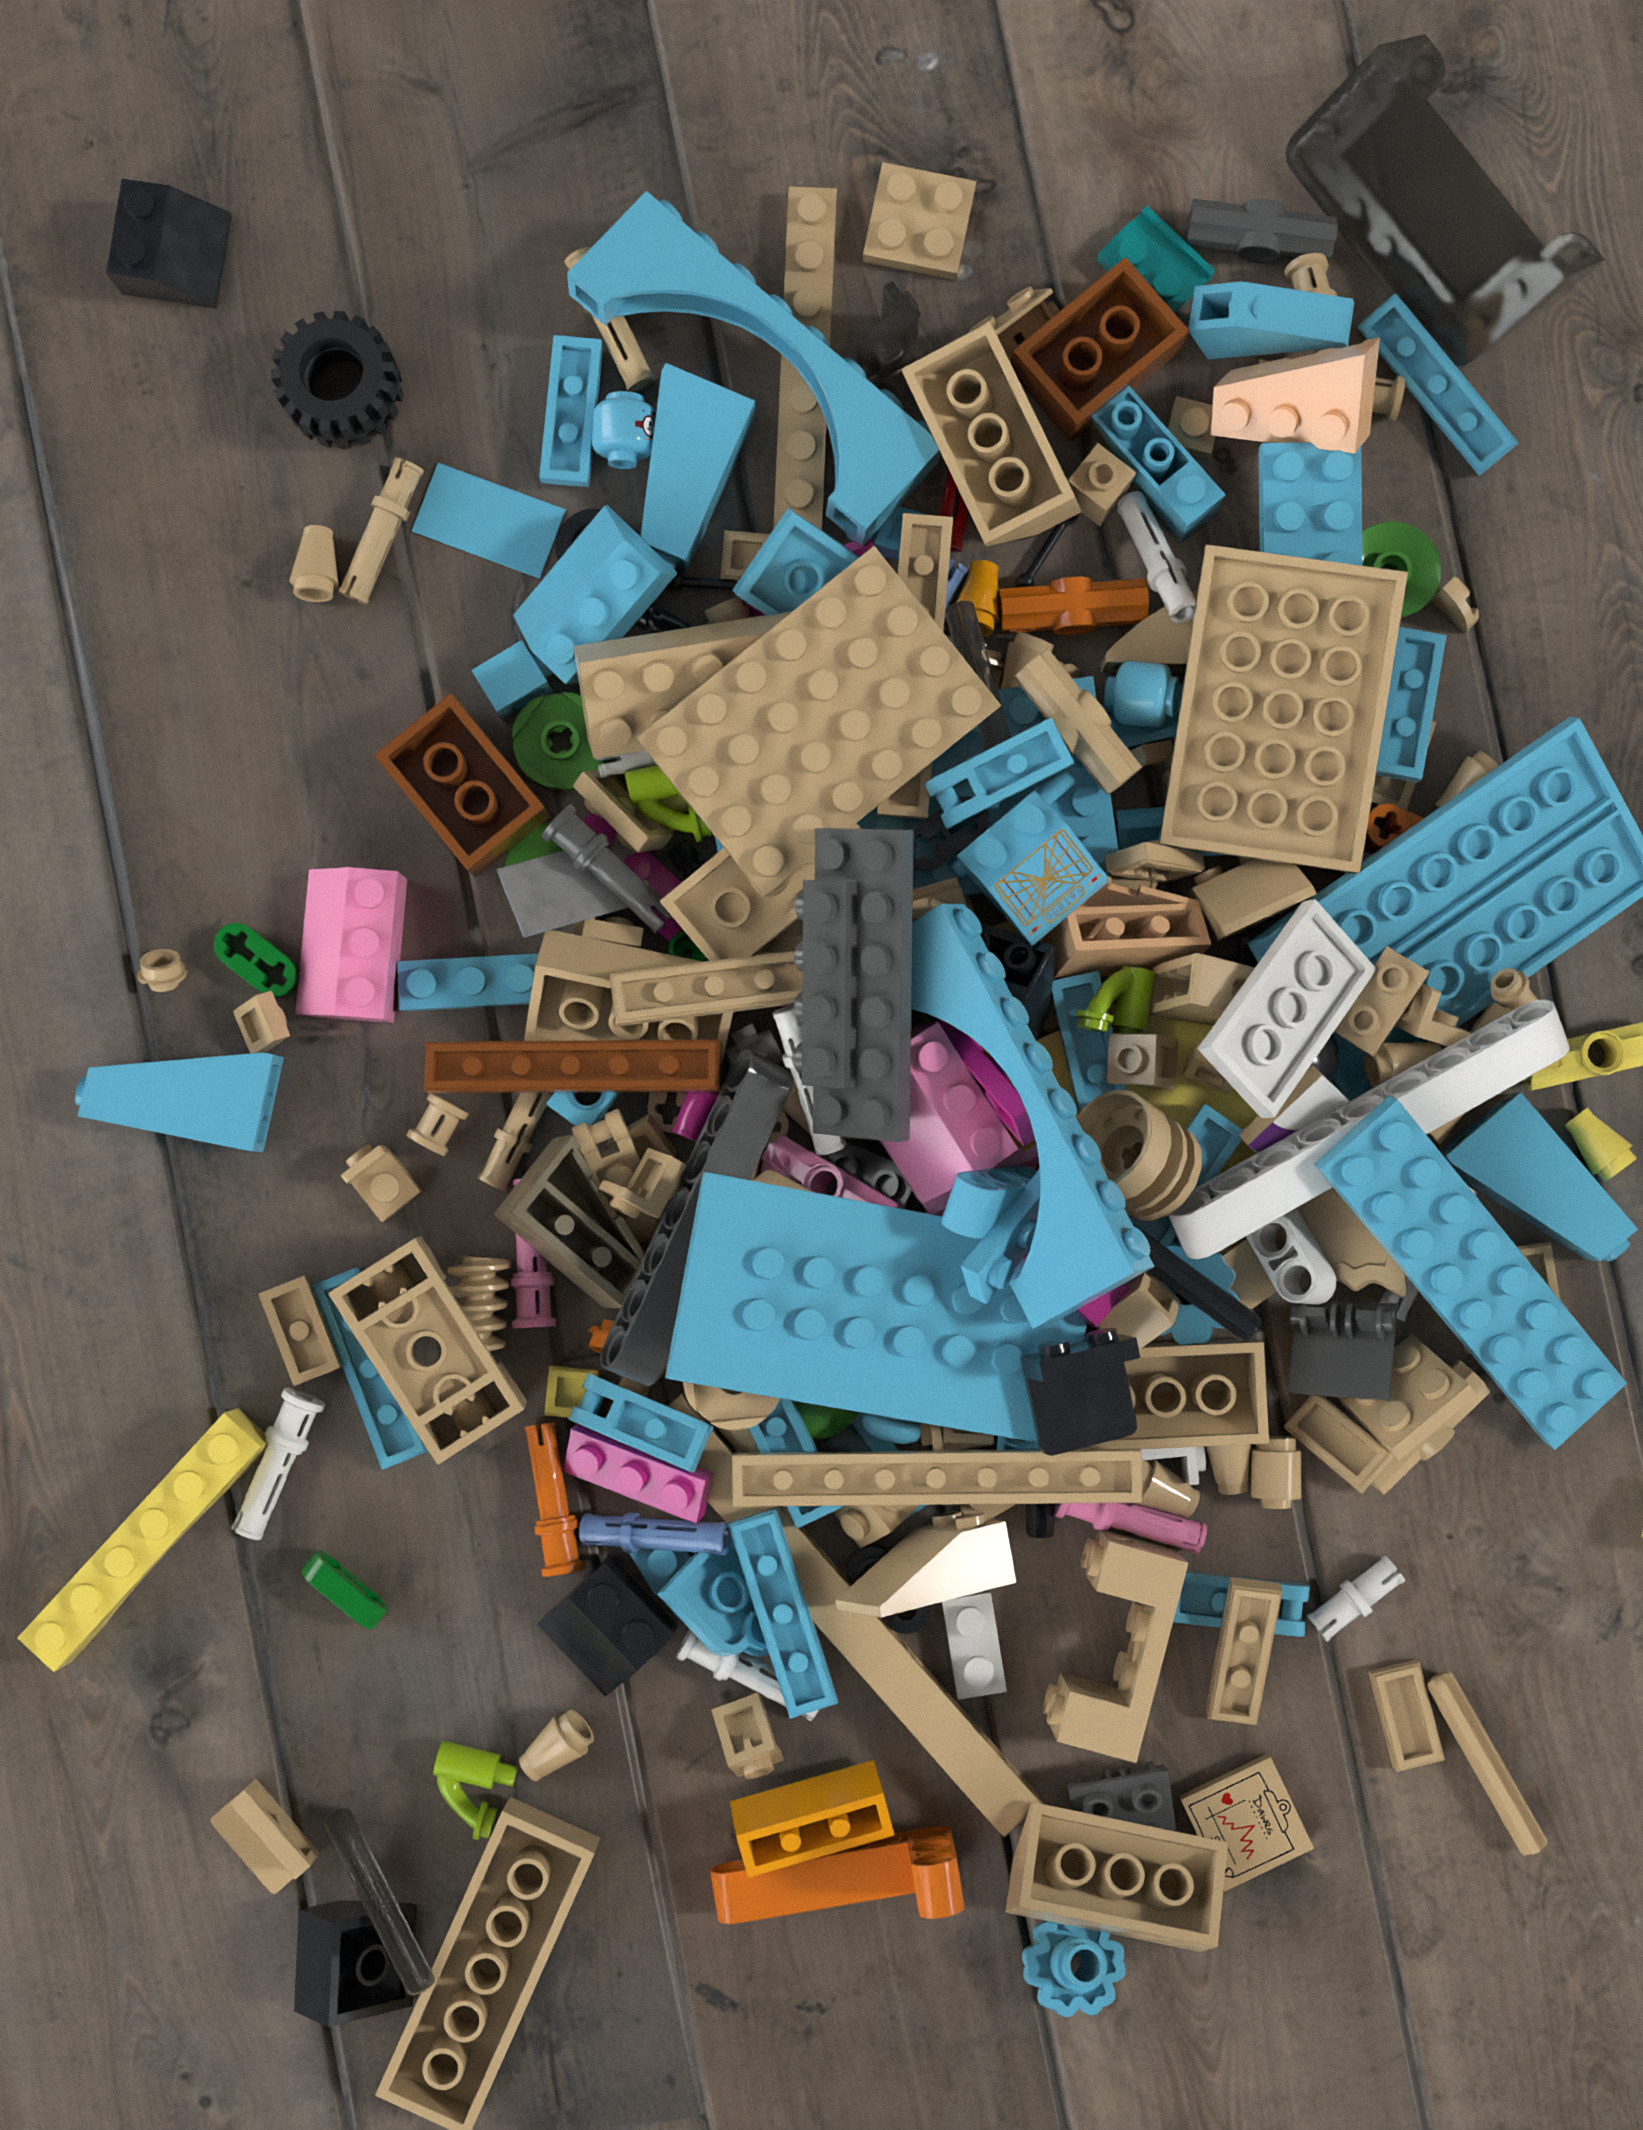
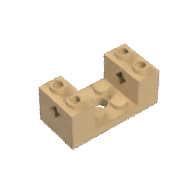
[328,1236,527,1465]
[1043,1530,1188,1763]

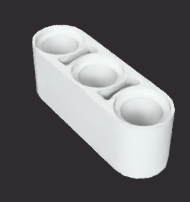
[1246,1208,1336,1305]

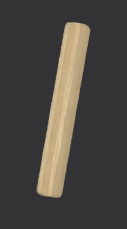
[1426,1671,1547,1856]

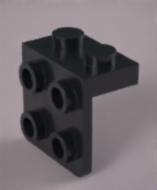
[1020,1328,1140,1456]

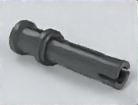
[541,804,672,933]

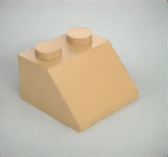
[1185,857,1317,946]

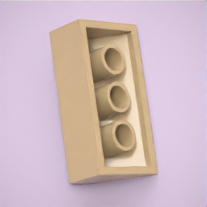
[901,322,1082,546]
[524,930,733,1061]
[1081,1338,1269,1449]
[1006,1802,1228,1952]

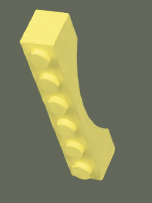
[17,1408,268,1672]

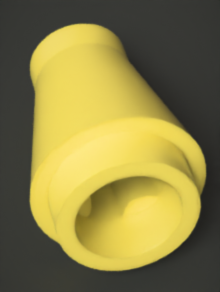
[1564,1108,1637,1183]

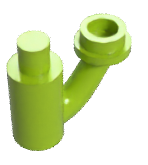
[625,764,712,842]
[1075,966,1156,1034]
[433,1740,518,1840]

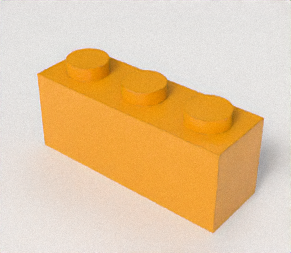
[730,1760,895,1878]

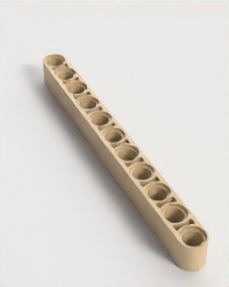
[668,1393,1042,1836]

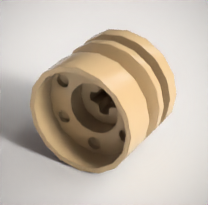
[1076,1090,1202,1221]

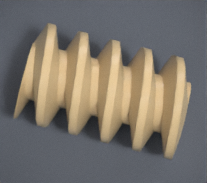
[441,1255,511,1358]

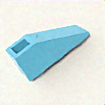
[1188,281,1354,360]
[1091,386,1225,543]

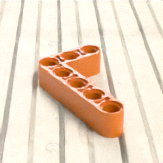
[710,1826,965,1924]

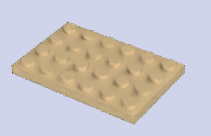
[1159,544,1408,873]
[637,546,1001,897]

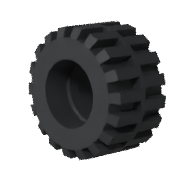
[271,311,403,449]

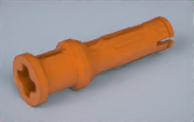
[524,1421,586,1577]

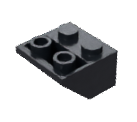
[933,922,1057,1040]

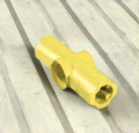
[1522,1022,1643,1091]

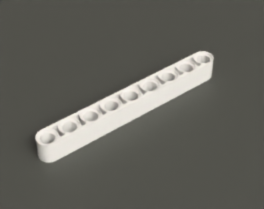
[1168,999,1570,1259]

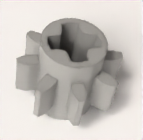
[725,1023,783,1064]

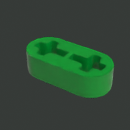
[214,923,299,999]
[300,1550,389,1630]

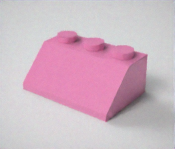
[295,867,408,1024]
[880,1021,1018,1203]

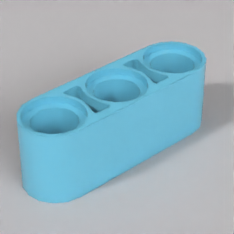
[941,1166,1038,1239]

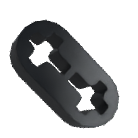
[912,796,989,872]

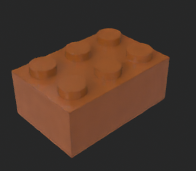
[1011,257,1189,442]
[374,693,551,877]

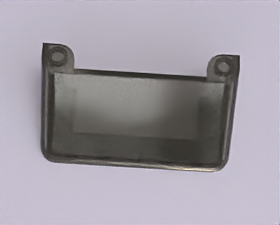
[1285,34,1605,367]

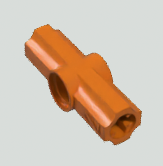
[998,576,1149,635]

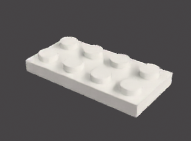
[1197,899,1377,1119]

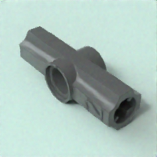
[1185,199,1338,264]

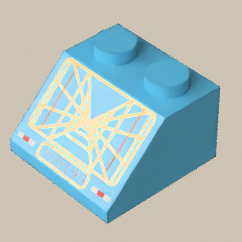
[957,790,1109,946]

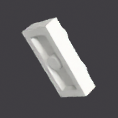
[942,1589,1007,1700]

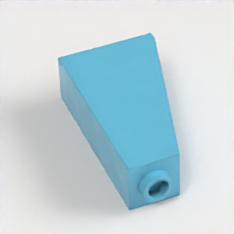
[641,363,756,573]
[75,1052,284,1153]
[1440,1092,1638,1262]

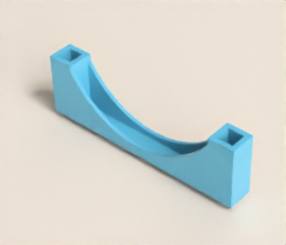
[567,191,941,546]
[911,903,1155,1329]

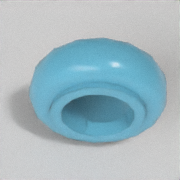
[862,1413,922,1444]

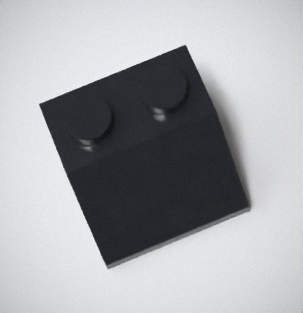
[106,179,232,308]
[537,1554,677,1697]
[294,1900,417,2027]

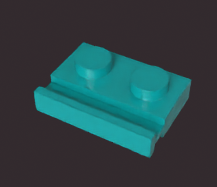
[1096,205,1216,315]

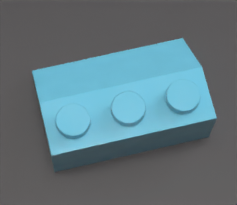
[513,505,677,684]

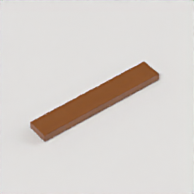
[424,1039,722,1093]

